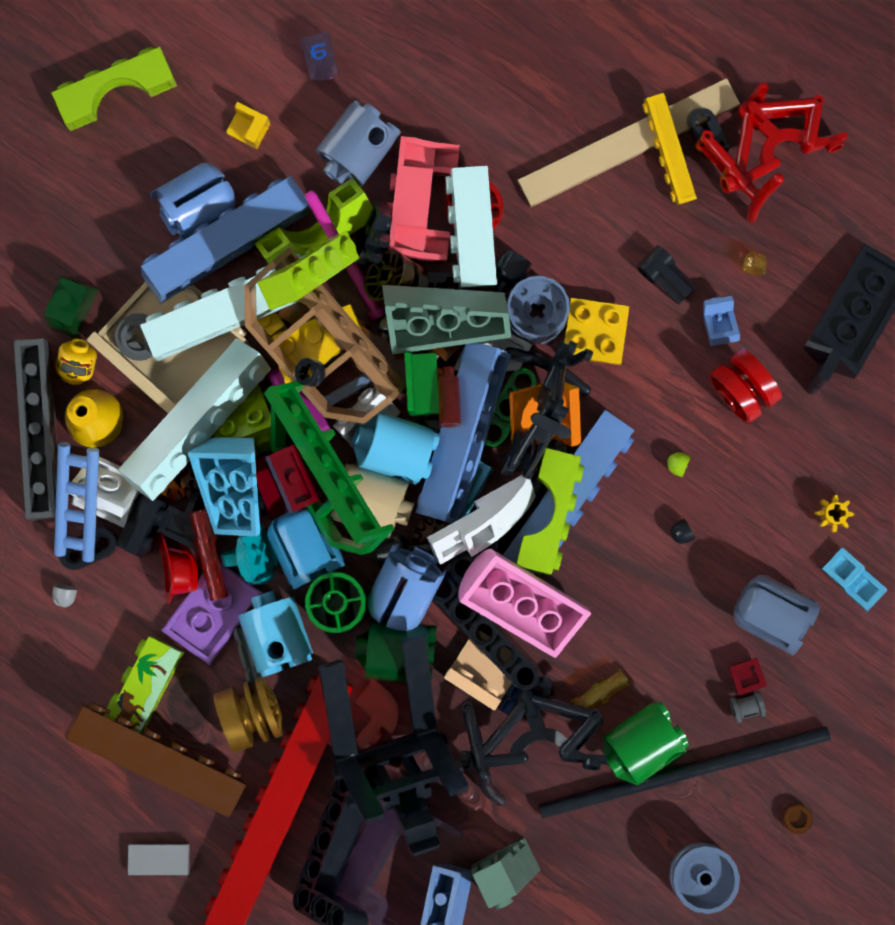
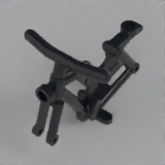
[500,341,593,480]
[460,677,608,806]

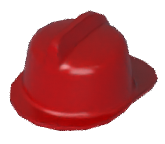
[158,532,198,604]

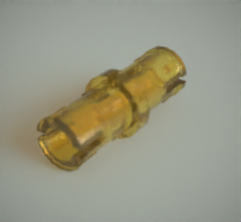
[570,669,630,709]

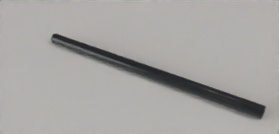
[538,726,831,819]

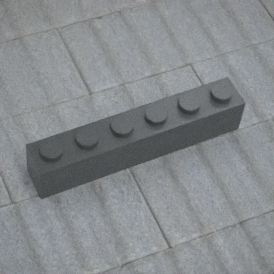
[14,338,58,521]

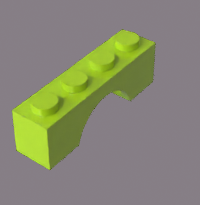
[51,47,177,131]
[254,178,373,264]
[257,231,359,310]
[516,448,585,575]

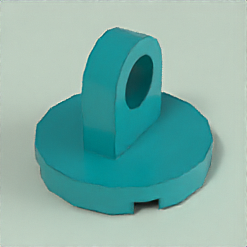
[220,525,278,585]

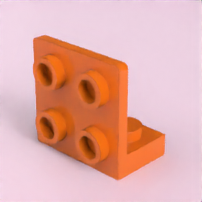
[509,382,581,447]

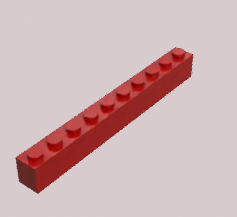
[198,674,354,925]

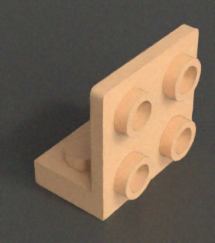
[444,631,513,711]

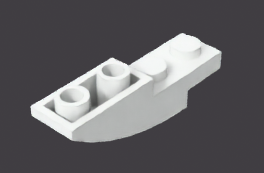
[427,475,536,564]

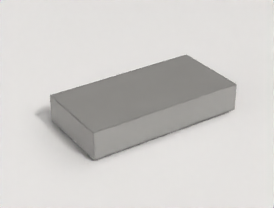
[128,844,190,875]

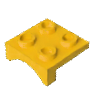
[564,298,629,365]

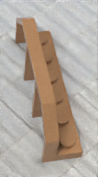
[244,247,406,424]

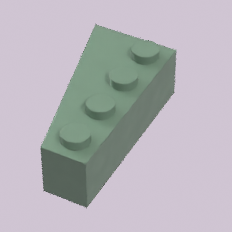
[382,285,511,354]

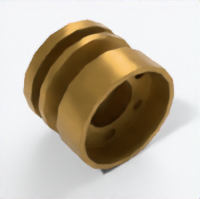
[213,676,283,753]

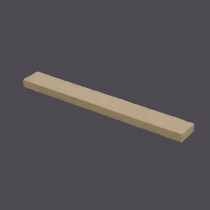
[518,78,740,208]

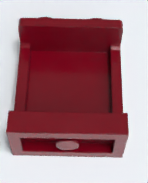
[256,444,320,519]

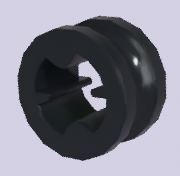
[295,358,325,387]

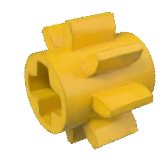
[815,495,854,533]

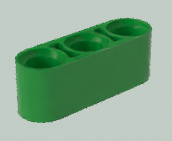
[484,369,537,449]

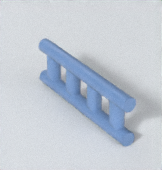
[54,442,99,562]

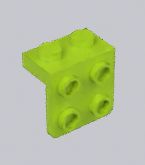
[214,384,272,456]

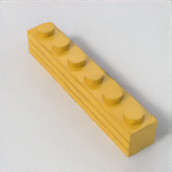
[642,93,697,205]

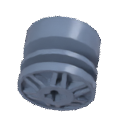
[507,276,570,345]

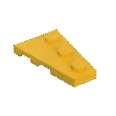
[272,304,361,383]

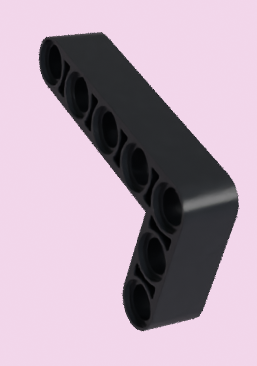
[433,539,543,690]
[293,775,374,925]

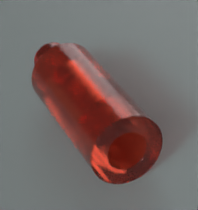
[438,366,461,428]

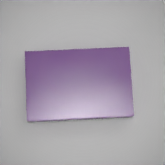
[161,558,263,665]

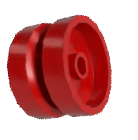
[708,348,783,425]

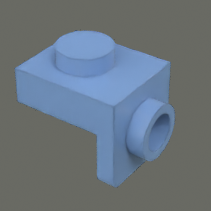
[703,296,740,346]

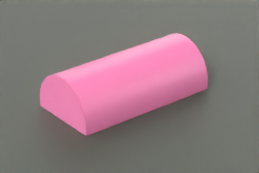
[458,549,591,658]

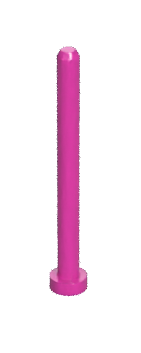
[305,190,386,321]

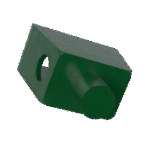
[44,276,99,339]

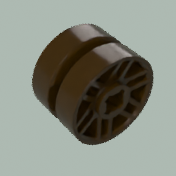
[364,250,429,307]

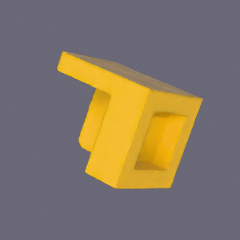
[227,102,270,149]

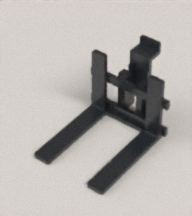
[319,634,469,856]

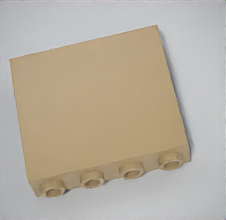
[87,282,249,413]

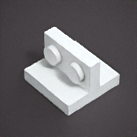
[68,457,141,528]

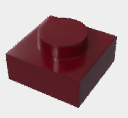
[728,658,767,696]

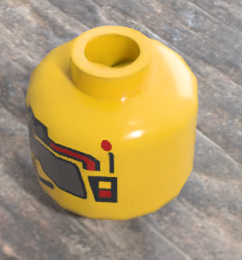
[55,339,97,385]

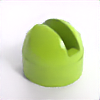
[667,452,691,477]

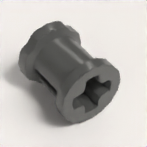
[729,691,766,724]

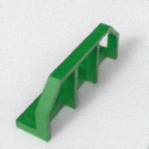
[264,381,394,555]

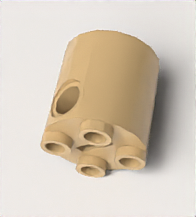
[329,463,415,539]

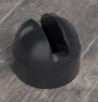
[670,518,695,544]

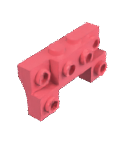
[388,136,460,264]

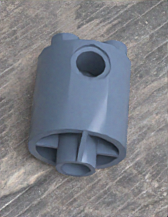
[316,100,401,186]

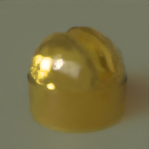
[742,251,767,275]

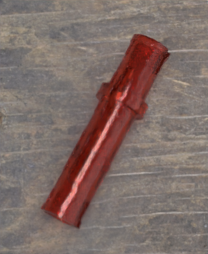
[188,509,229,601]

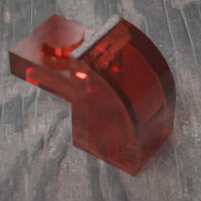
[355,680,399,749]

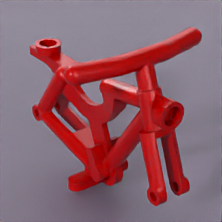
[696,82,848,222]

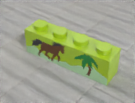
[107,636,184,731]

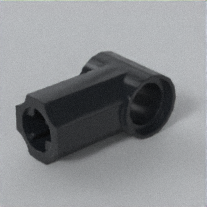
[636,245,697,305]

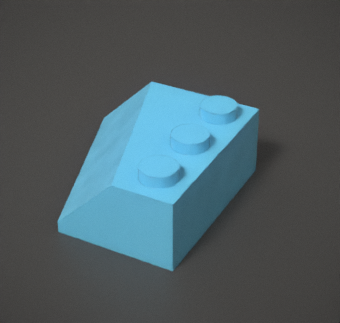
[187,438,260,537]

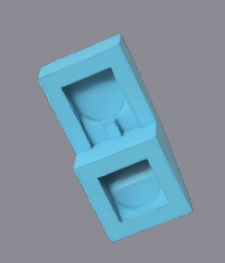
[822,547,887,612]

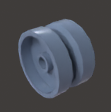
[669,842,740,914]

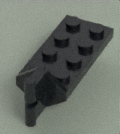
[803,244,895,395]

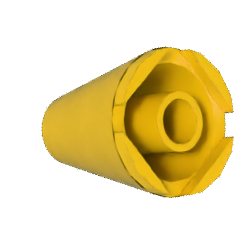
[64,389,124,447]

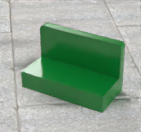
[404,351,440,416]

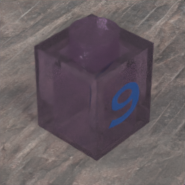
[300,32,338,81]

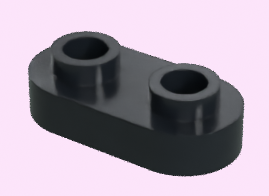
[59,528,118,570]

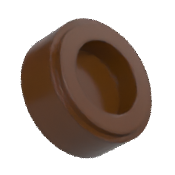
[781,803,813,834]

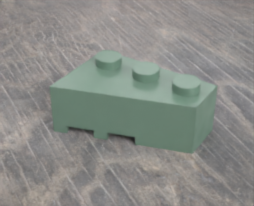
[471,837,540,910]

